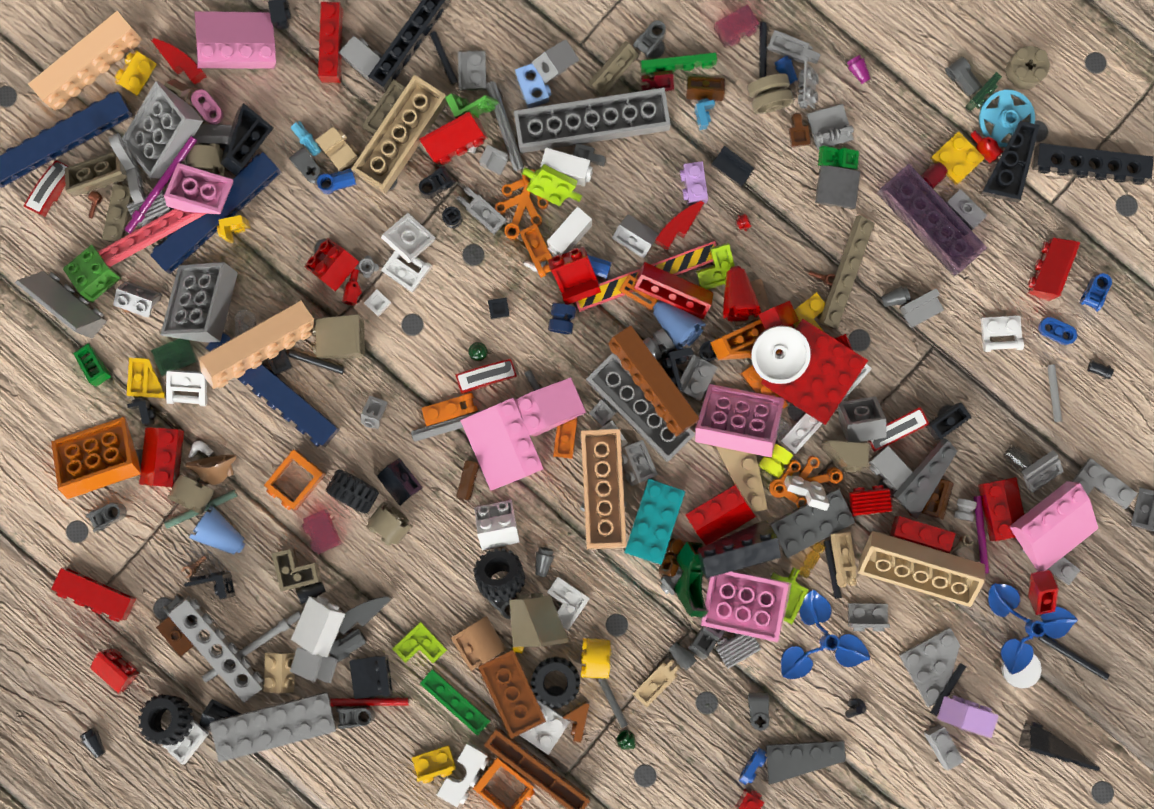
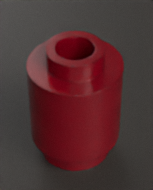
[919,162,948,190]

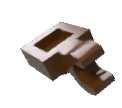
[788,113,811,148]

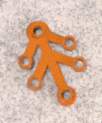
[495,169,549,239]
[769,456,843,508]

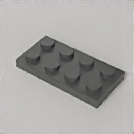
[769,488,855,558]

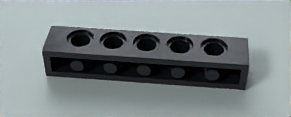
[368,0,451,92]
[1032,143,1154,185]

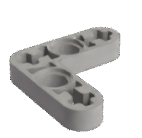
[108,133,146,204]

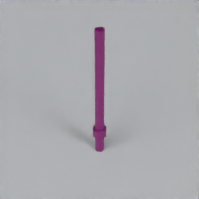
[124,136,197,234]

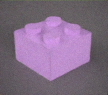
[937,695,999,738]

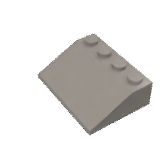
[122,81,203,179]
[160,262,238,342]
[15,271,107,339]

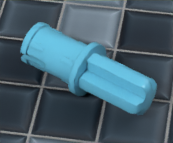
[291,121,321,156]

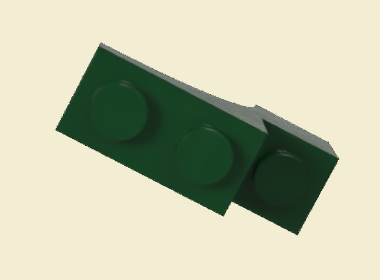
[673,541,708,617]

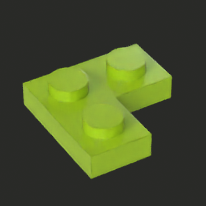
[696,243,735,289]
[392,622,448,663]

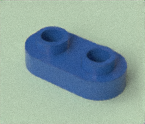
[1038,317,1077,345]
[738,747,767,785]

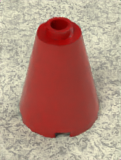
[722,266,761,322]

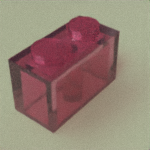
[714,4,759,47]
[302,509,342,554]

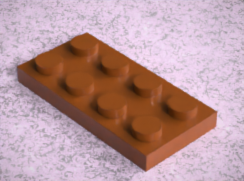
[478,650,547,739]

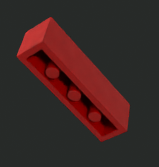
[318,2,343,83]
[634,262,714,319]
[51,567,136,622]

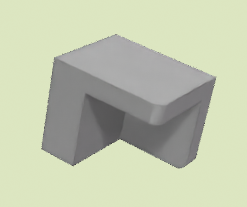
[479,145,509,175]

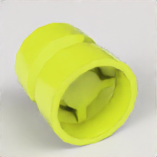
[758,443,794,478]

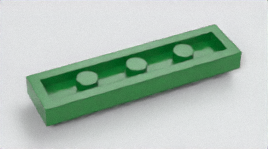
[640,53,717,75]
[420,669,491,736]

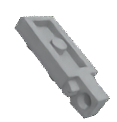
[767,30,821,64]

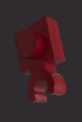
[641,70,674,91]

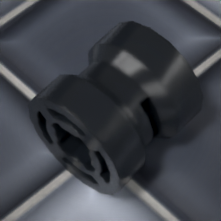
[442,207,462,229]
[699,341,717,362]

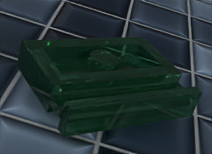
[965,72,1002,112]
[151,339,198,376]

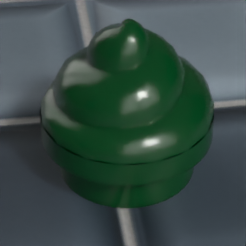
[468,342,487,361]
[616,730,636,750]

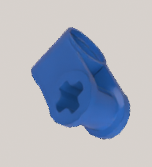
[1079,273,1112,312]

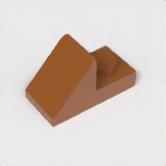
[562,701,589,743]

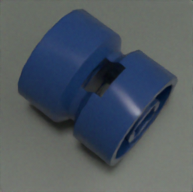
[548,303,576,335]

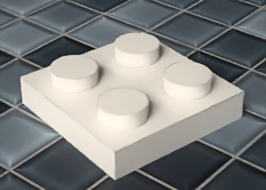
[381,213,435,263]
[520,700,570,755]

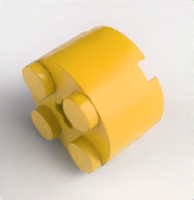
[581,638,611,679]

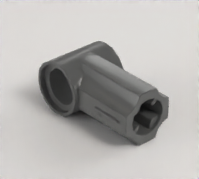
[945,57,982,97]
[329,629,367,663]

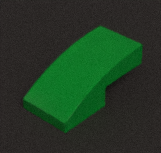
[818,146,859,170]

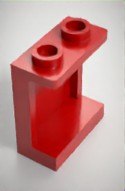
[548,246,601,305]

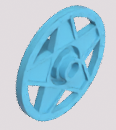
[979,90,1035,147]

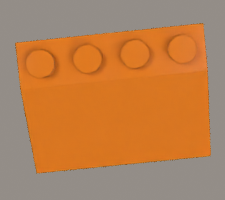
[51,417,141,499]

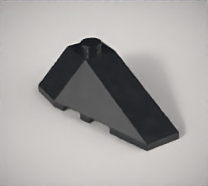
[1018,722,1100,772]

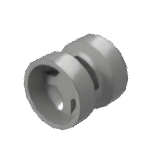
[954,498,977,522]

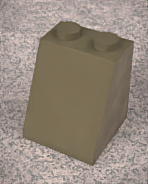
[313,315,365,359]
[509,593,568,647]

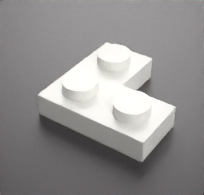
[784,475,829,511]
[547,577,590,630]

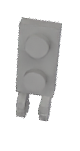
[456,187,507,235]

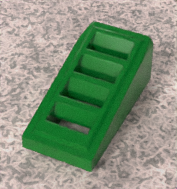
[73,343,111,387]

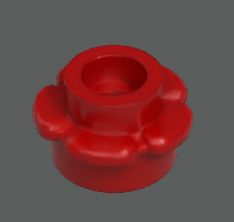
[736,213,752,231]

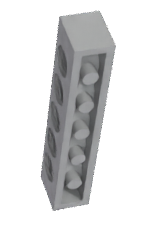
[168,595,264,703]

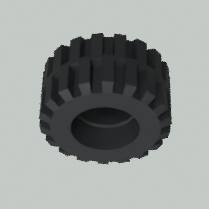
[325,469,379,514]
[474,548,525,602]
[531,656,580,708]
[138,694,194,746]

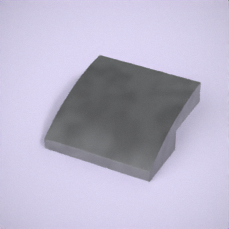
[815,165,860,210]
[1131,488,1154,532]

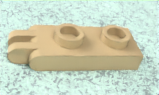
[633,659,680,708]

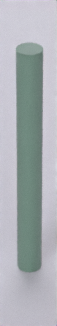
[164,489,238,529]

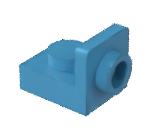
[694,99,715,131]

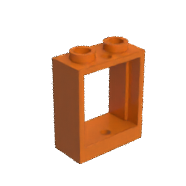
[264,449,326,510]
[473,756,535,809]

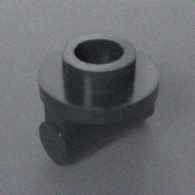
[845,698,867,718]

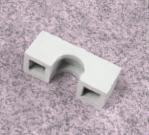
[437,741,489,807]

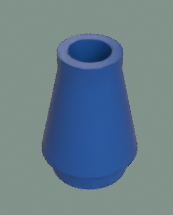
[774,56,798,84]

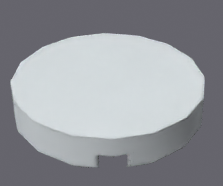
[1001,654,1042,689]

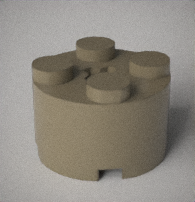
[1006,46,1050,90]
[186,143,225,177]
[167,474,214,515]
[366,502,413,546]

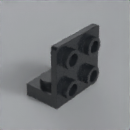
[662,347,694,391]
[184,571,236,600]
[349,655,393,699]

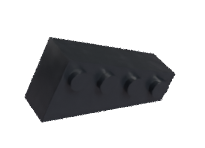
[980,121,1040,203]
[698,519,781,579]

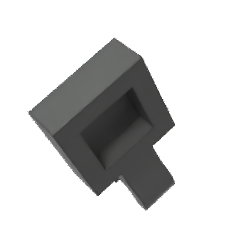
[573,143,606,167]

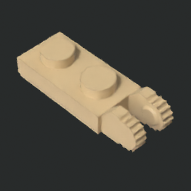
[830,531,857,588]

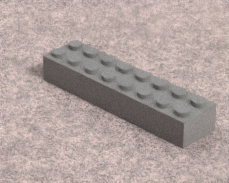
[514,88,671,153]

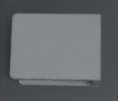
[532,40,579,83]
[290,647,338,683]

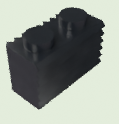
[926,402,971,440]

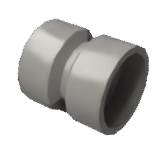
[643,328,675,361]

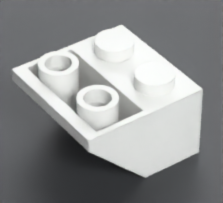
[474,500,520,550]

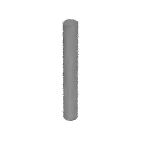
[1047,365,1062,422]

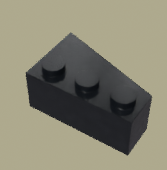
[220,103,274,176]

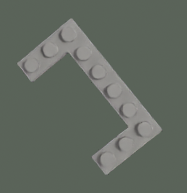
[1021,458,1138,585]

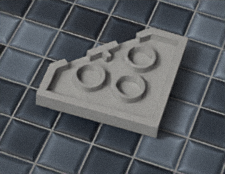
[899,627,960,707]

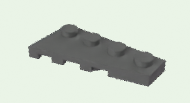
[894,438,957,520]
[766,740,846,785]

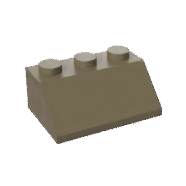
[65,151,127,196]
[821,441,869,473]

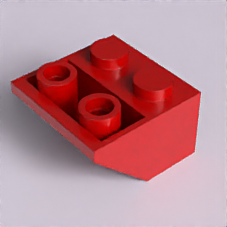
[304,238,359,292]
[90,649,139,694]

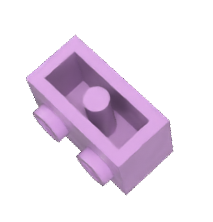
[680,161,708,206]

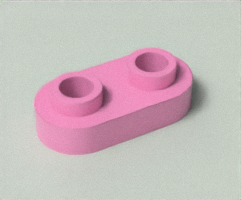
[191,90,223,124]

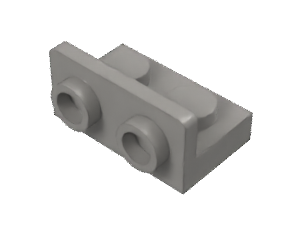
[113,281,161,318]
[621,440,658,486]
[848,603,890,632]

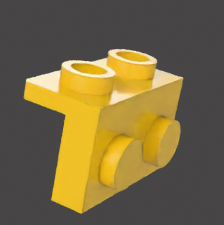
[114,51,157,96]

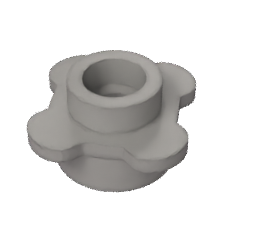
[356,256,379,278]

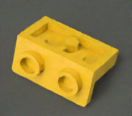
[217,215,250,243]
[412,745,456,783]

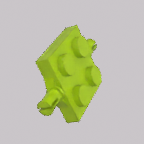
[521,164,582,206]
[770,567,809,624]

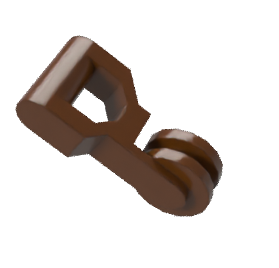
[659,538,684,577]

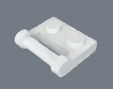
[381,251,432,293]
[981,316,1024,352]
[166,370,208,406]

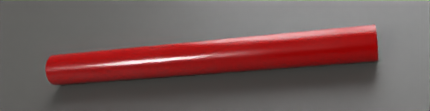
[330,698,409,706]

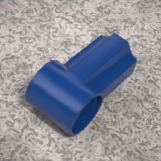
[317,168,357,195]
[587,254,612,279]

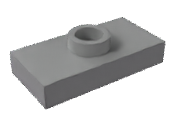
[947,189,987,229]

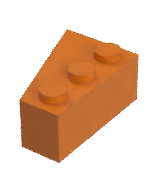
[710,319,782,360]

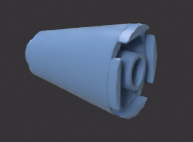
[653,300,706,350]
[189,505,245,555]

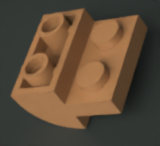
[451,616,506,671]

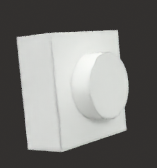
[364,289,391,317]

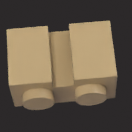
[316,126,359,172]

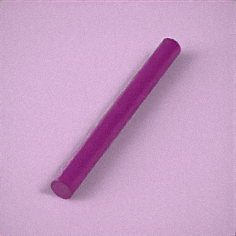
[973,496,989,573]

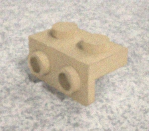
[264,652,295,693]

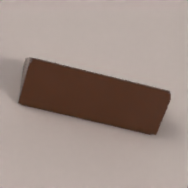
[686,76,725,101]
[457,460,479,500]
[921,479,954,520]

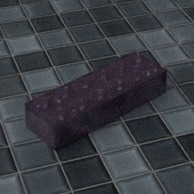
[877,164,987,277]

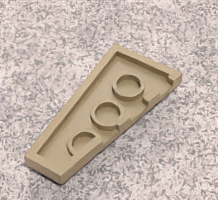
[715,446,768,512]

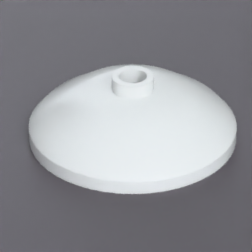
[751,326,811,384]

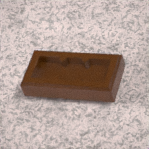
[156,617,194,657]

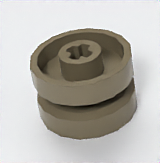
[747,74,794,114]

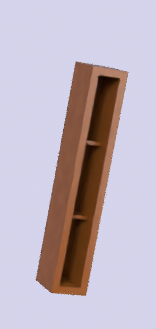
[608,326,700,437]
[484,727,591,809]

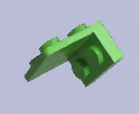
[445,93,499,118]
[63,245,121,303]

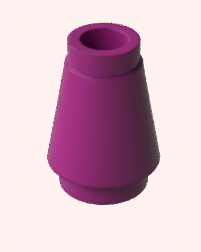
[847,55,871,84]

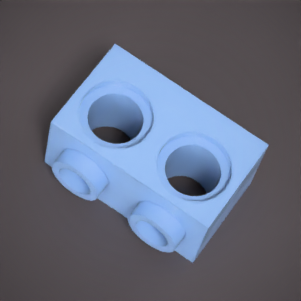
[515,64,551,108]

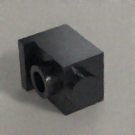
[268,0,292,30]

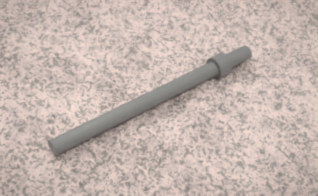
[202,611,301,682]

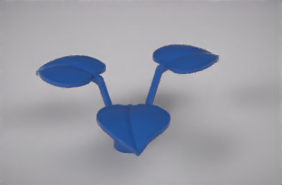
[988,583,1078,674]
[781,590,870,679]

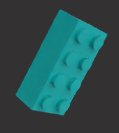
[624,479,686,565]

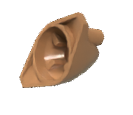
[186,454,237,485]

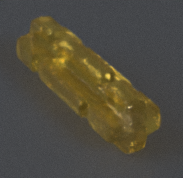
[799,542,825,578]

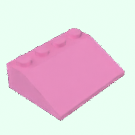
[195,11,276,69]
[695,384,784,457]
[461,398,544,491]
[1009,481,1099,571]
[701,571,792,642]

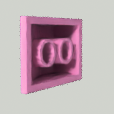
[164,163,234,214]
[515,378,587,437]

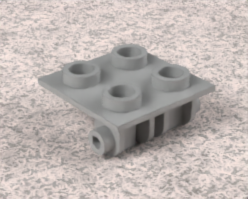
[798,62,819,109]
[807,104,854,150]

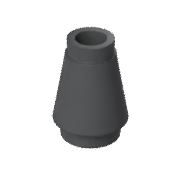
[881,286,911,307]
[535,547,555,577]
[669,642,697,671]

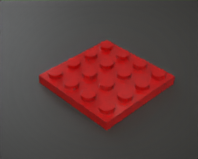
[761,319,868,425]

